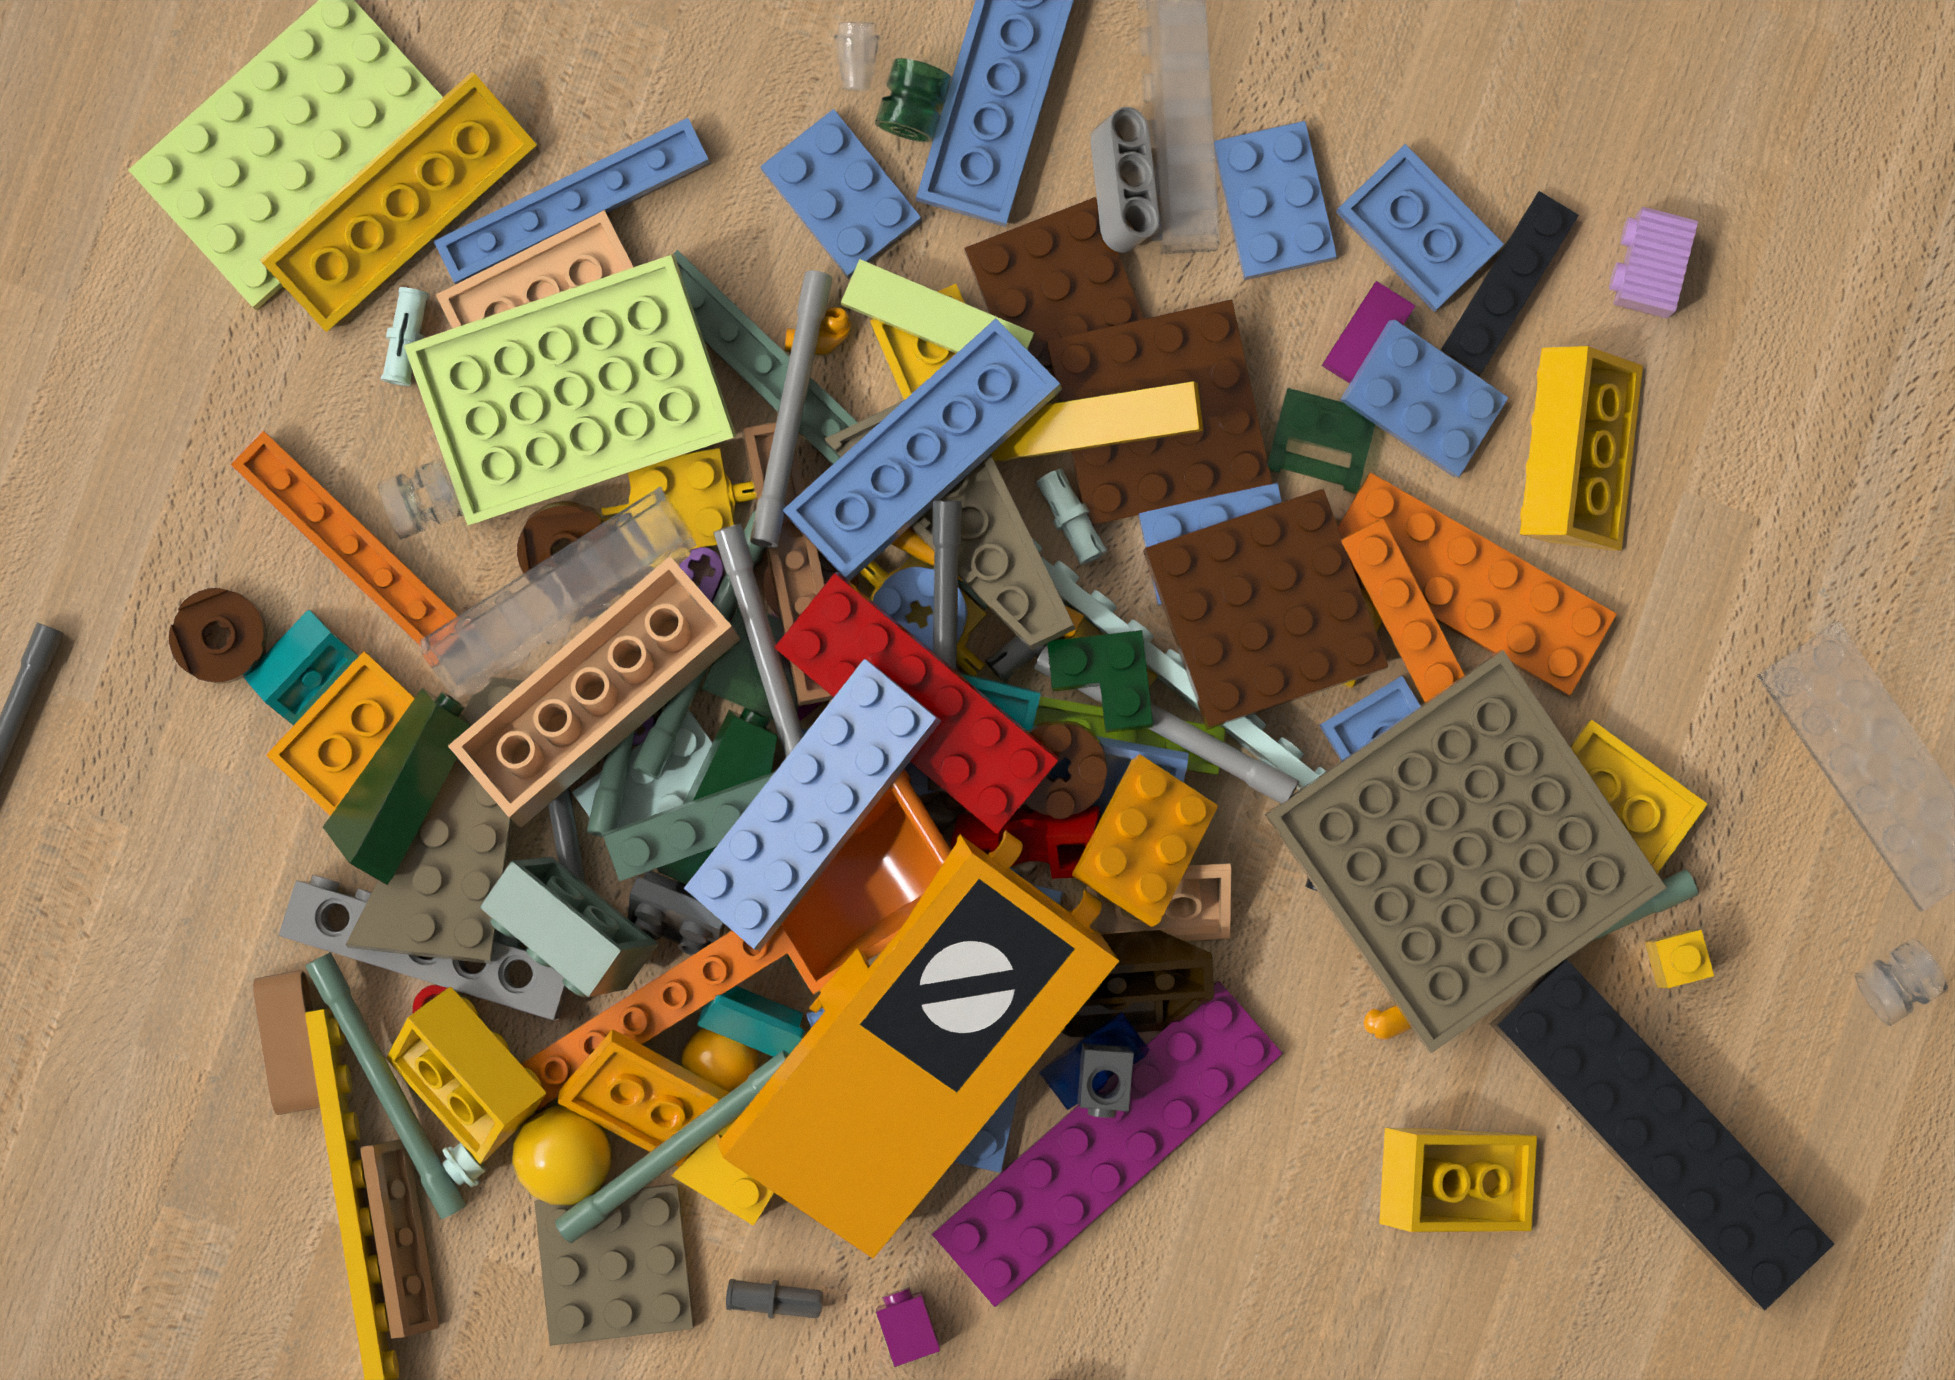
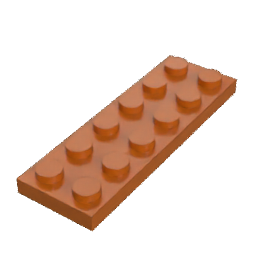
[1338,472,1617,697]

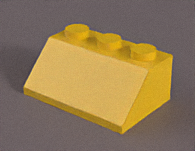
[386,986,546,1164]

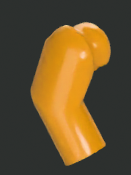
[785,307,851,355]
[1363,1006,1411,1040]

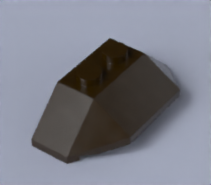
[1061,930,1214,1037]

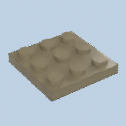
[534,1183,695,1346]

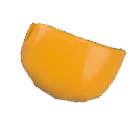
[681,1028,758,1093]

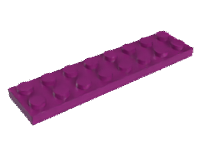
[932,981,1283,1307]

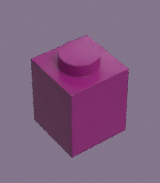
[876,1287,941,1367]

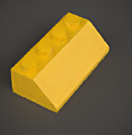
[1520,346,1643,551]

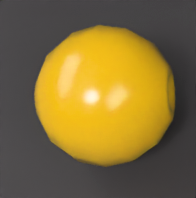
[512,1106,612,1205]

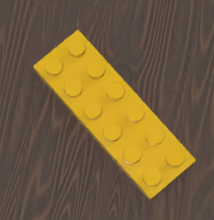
[260,72,537,332]

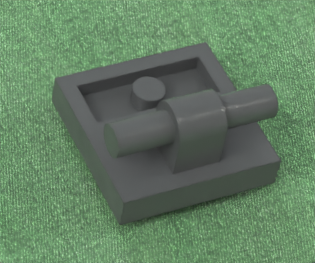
[628,870,725,956]

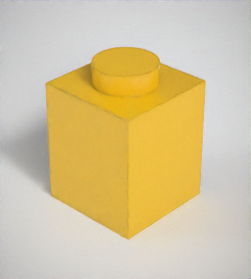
[1645,929,1714,988]

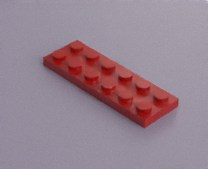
[774,572,1060,834]

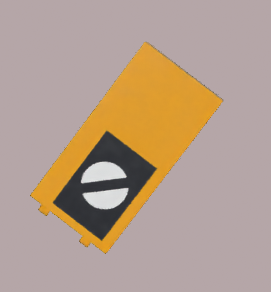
[715,830,1119,1259]

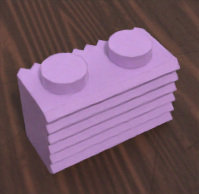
[1609,207,1698,318]

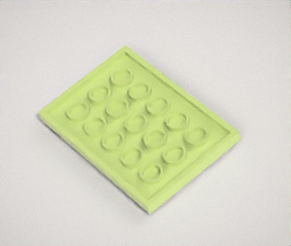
[128,0,443,310]
[404,254,736,526]

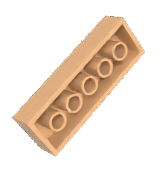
[448,556,740,828]

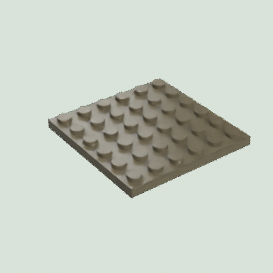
[1265,650,1667,1053]

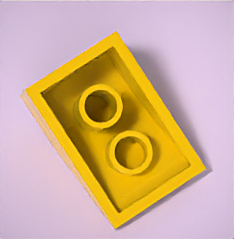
[1379,1128,1537,1232]

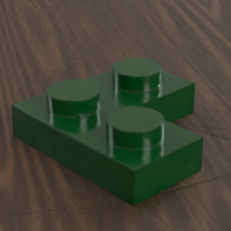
[1047,630,1154,733]

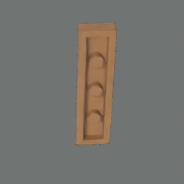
[360,1139,439,1339]

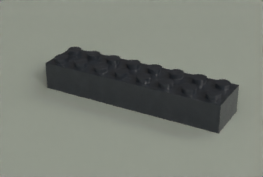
[1489,959,1835,1311]

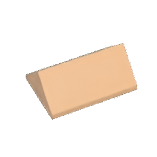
[1084,864,1231,941]

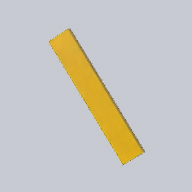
[991,382,1203,463]

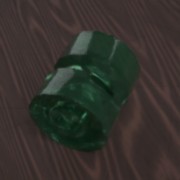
[875,58,951,143]

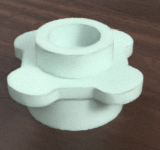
[442,1142,486,1187]

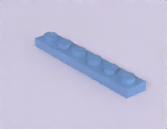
[434,118,710,285]

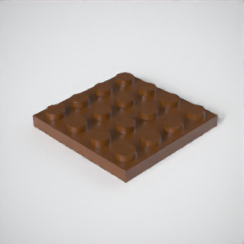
[1046,299,1272,525]
[1143,488,1389,730]

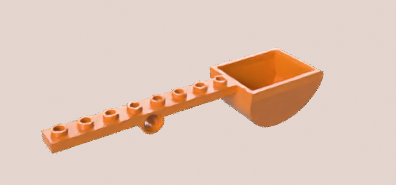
[521,769,952,1112]

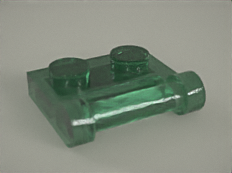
[1267,388,1376,494]

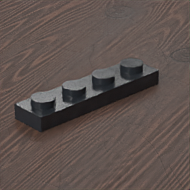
[1440,191,1579,376]

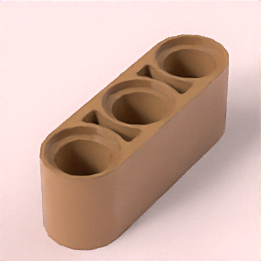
[253,970,320,1115]

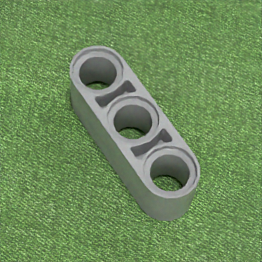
[1090,107,1159,253]

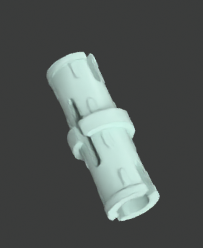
[381,287,429,386]
[1036,468,1107,565]

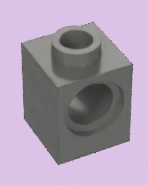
[1077,1043,1134,1118]

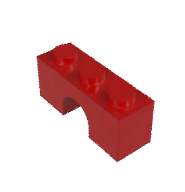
[950,806,1101,879]

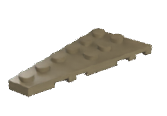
[824,400,1075,650]
[345,676,524,964]

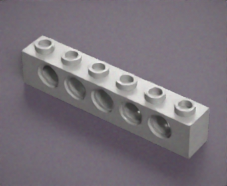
[278,874,568,1020]

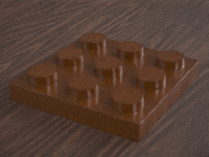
[964,197,1144,369]

